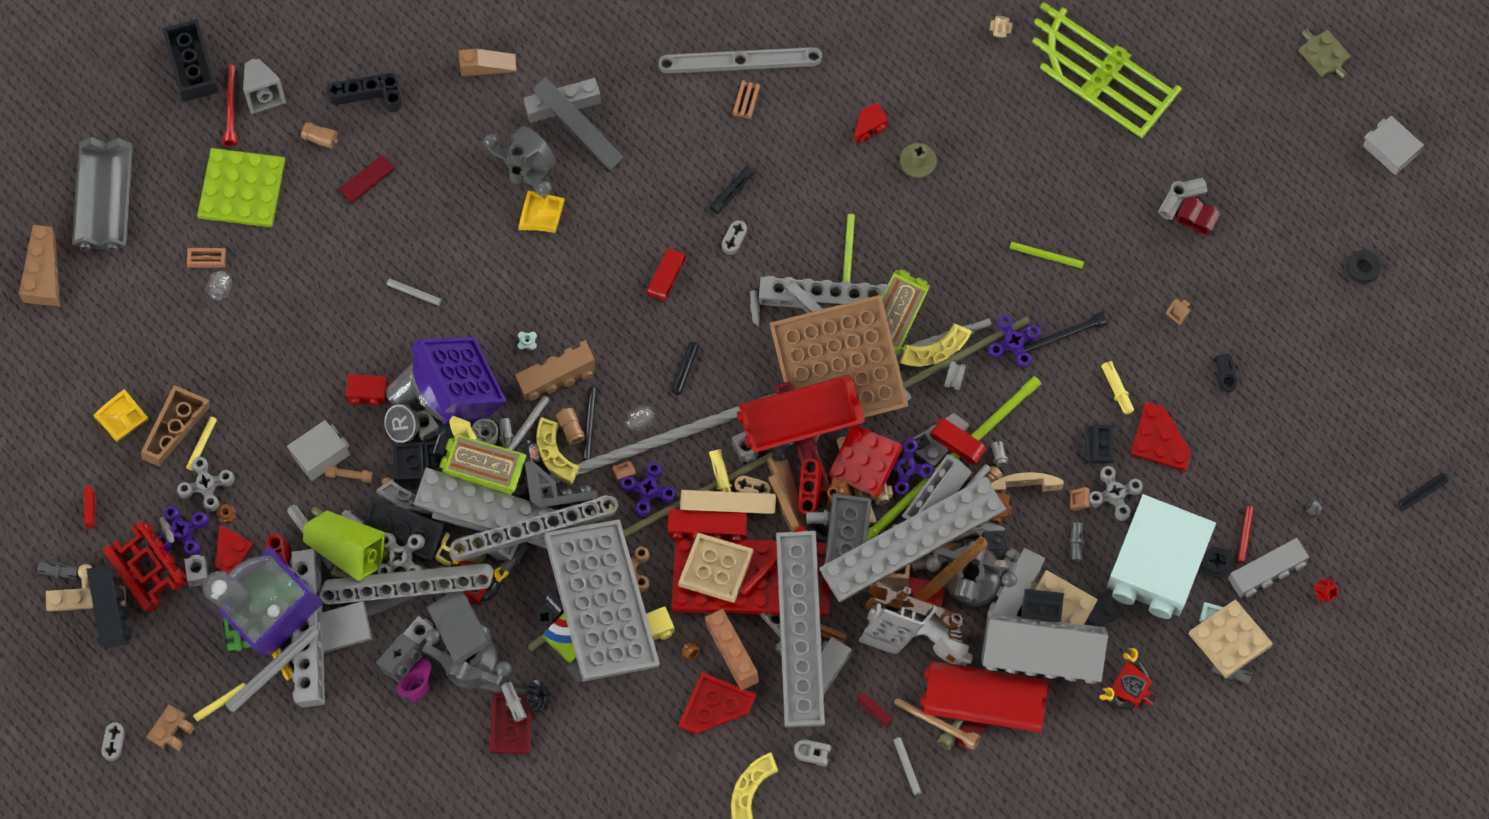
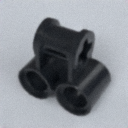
[536,589,564,626]

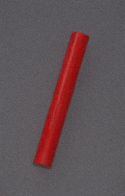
[1237,506,1254,563]

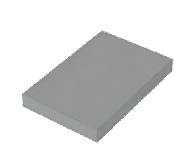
[308,601,372,653]

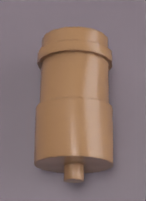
[301,122,338,149]
[556,408,585,445]

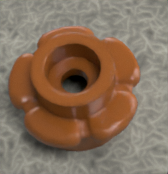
[216,504,236,523]
[682,642,700,661]

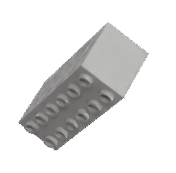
[982,612,1108,684]

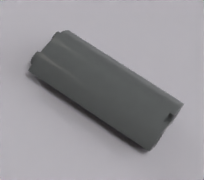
[72,137,133,252]

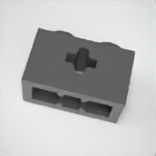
[376,633,424,683]

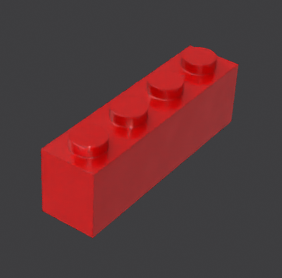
[668,509,747,541]

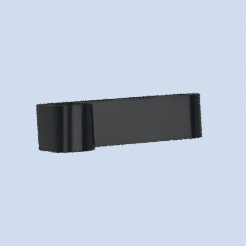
[326,73,402,112]

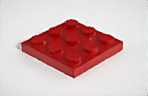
[828,425,903,498]

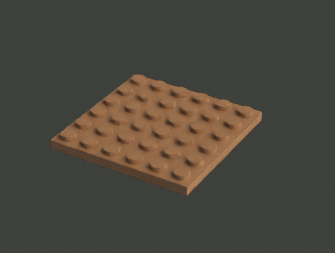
[769,295,909,418]

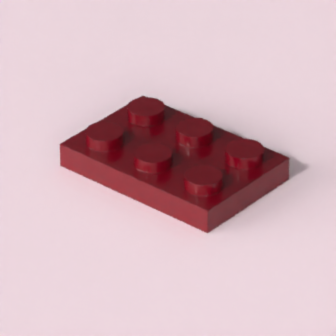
[490,694,532,755]

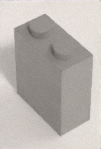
[1363,116,1424,175]
[287,420,350,481]

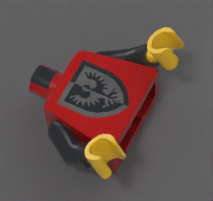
[450,549,508,605]
[1100,648,1158,710]

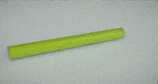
[843,214,855,282]
[1010,242,1084,269]

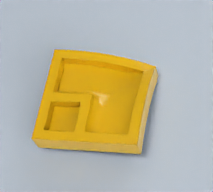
[519,190,564,233]
[94,389,148,442]

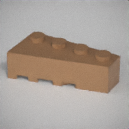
[19,225,60,307]
[515,340,595,401]
[141,385,210,467]

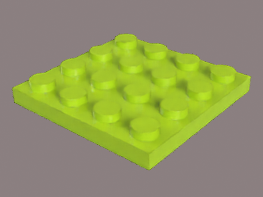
[197,148,285,227]

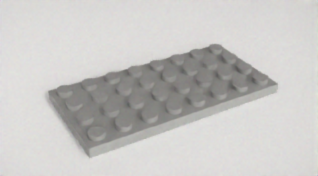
[544,519,660,681]

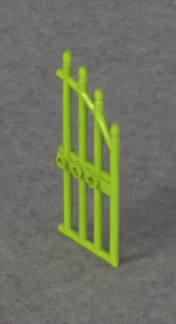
[1032,3,1182,138]

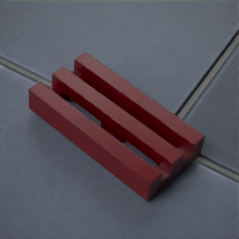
[857,693,892,729]

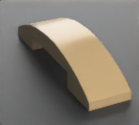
[991,472,1064,494]

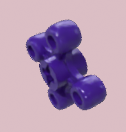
[988,315,1040,368]
[892,438,935,495]
[620,462,677,518]
[157,506,209,556]

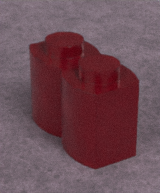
[1175,197,1220,236]

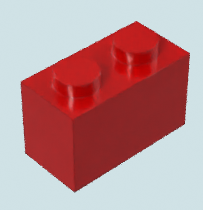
[346,374,388,406]

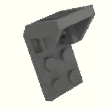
[523,459,597,507]

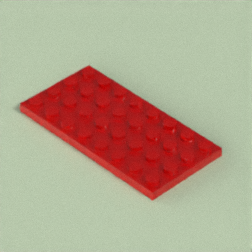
[672,538,830,616]

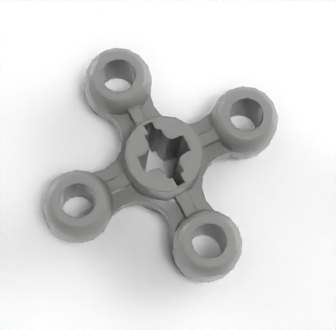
[177,457,235,512]
[1089,466,1143,521]
[377,533,425,574]

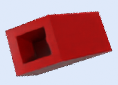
[854,102,888,144]

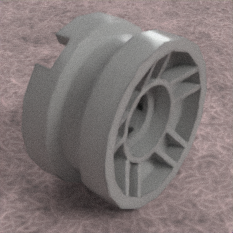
[945,361,966,390]
[471,419,499,445]

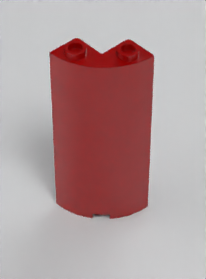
[736,374,865,453]
[920,661,1048,732]

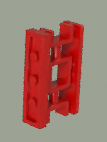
[102,521,188,613]

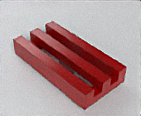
[84,486,95,529]

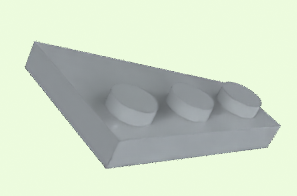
[913,413,969,468]

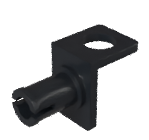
[961,531,1007,551]

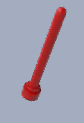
[223,64,238,146]
[740,526,807,596]

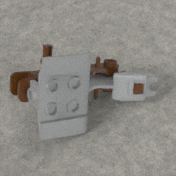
[859,583,972,666]

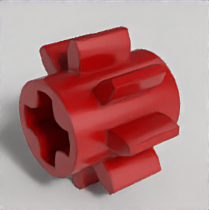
[1314,578,1339,603]

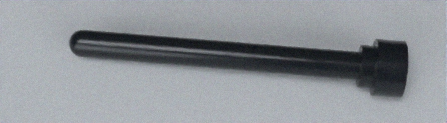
[1023,311,1107,353]

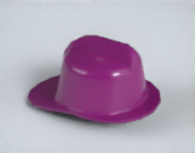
[397,658,432,703]

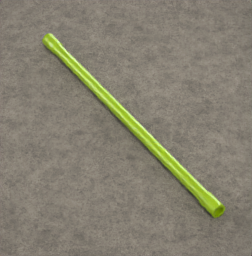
[867,376,1041,539]

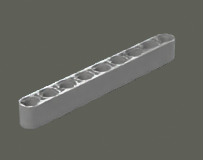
[449,496,618,561]
[319,564,493,604]

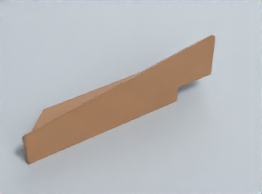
[767,456,808,532]

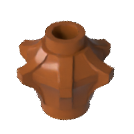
[824,478,853,505]

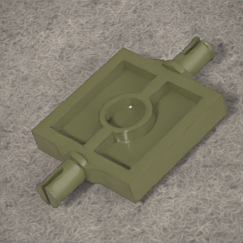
[1299,29,1351,79]

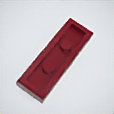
[339,155,395,204]

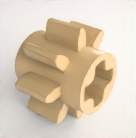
[990,16,1012,37]
[869,483,893,505]

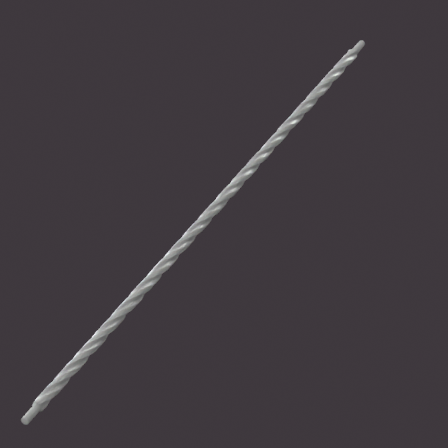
[431,319,991,523]

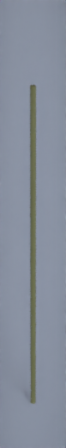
[623,316,1030,538]

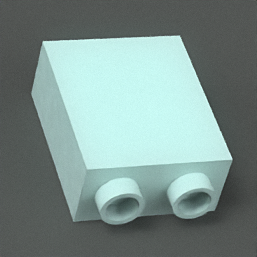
[1106,494,1216,619]

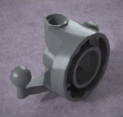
[483,126,556,199]
[925,541,1017,607]
[422,625,511,689]

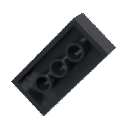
[162,19,219,102]
[86,564,132,649]

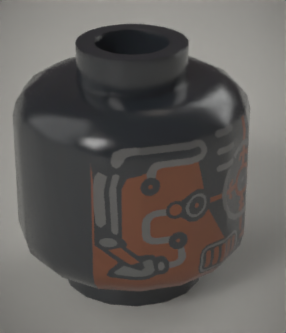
[514,440,540,469]

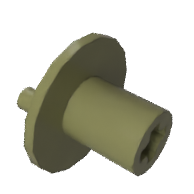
[900,143,937,178]

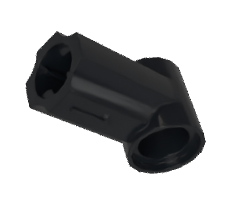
[433,419,454,459]

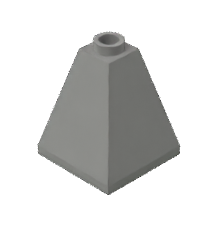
[243,59,286,114]

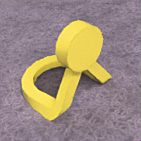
[435,532,460,567]

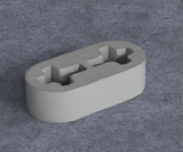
[722,221,747,255]
[102,723,125,761]

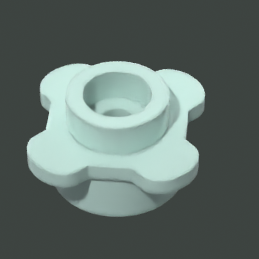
[518,332,537,350]

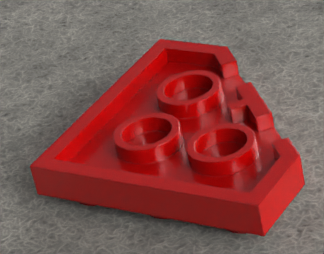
[1130,402,1191,472]
[679,672,757,734]

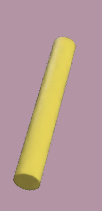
[186,417,217,471]
[193,683,245,722]

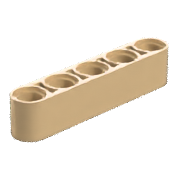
[680,490,776,513]

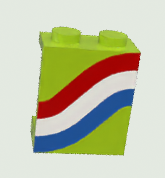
[542,613,576,664]

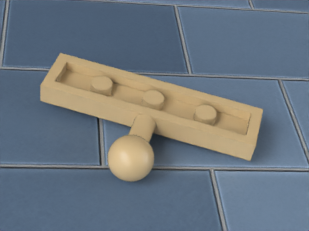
[46,564,126,612]

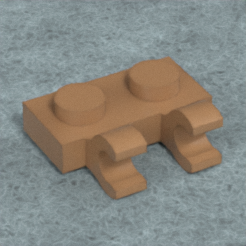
[146,705,194,751]

